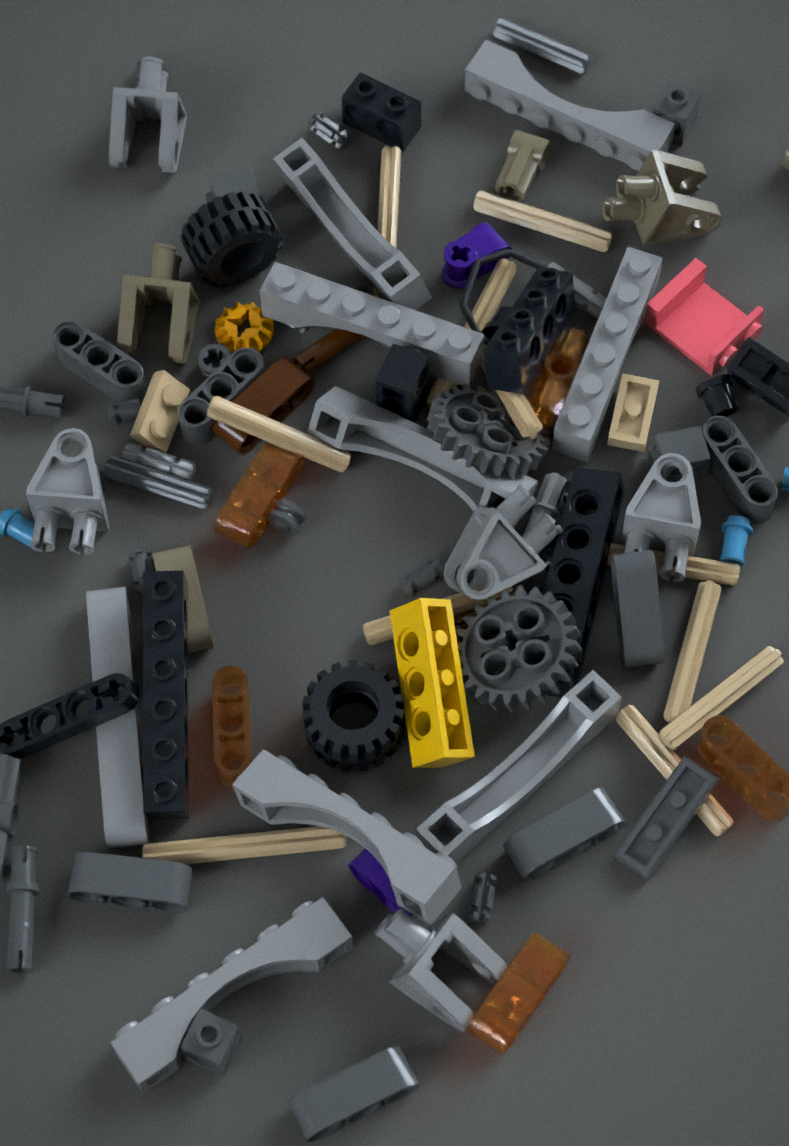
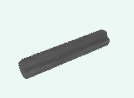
[493,18,591,74]
[103,456,213,509]

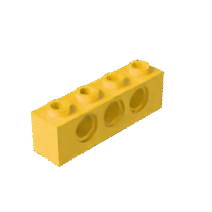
[389,598,475,768]

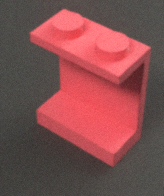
[644,258,764,376]

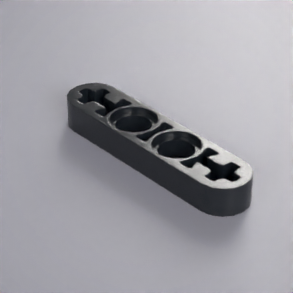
[0,673,140,759]

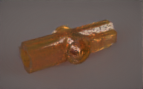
[529,327,590,429]

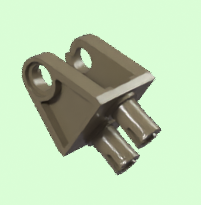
[602,150,722,246]
[117,243,200,364]

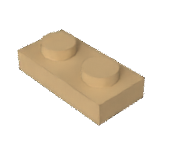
[130,370,190,453]
[607,373,659,452]

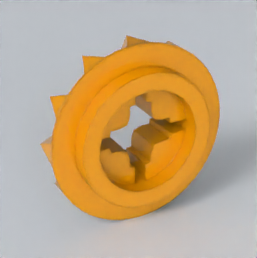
[215,301,274,353]

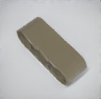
[152,545,214,654]

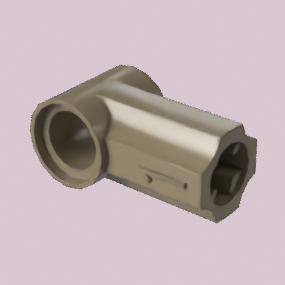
[495,130,551,202]

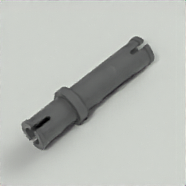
[6,845,39,974]

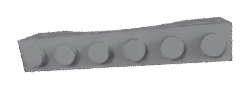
[465,39,675,171]
[273,138,432,310]
[552,247,663,463]
[260,262,484,387]
[307,386,538,527]
[416,670,622,863]
[232,749,462,925]
[110,897,353,1094]

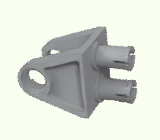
[109,57,187,174]
[26,428,109,555]
[620,453,701,582]
[443,485,563,600]
[374,908,509,1032]

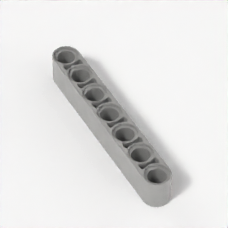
[86,586,149,849]

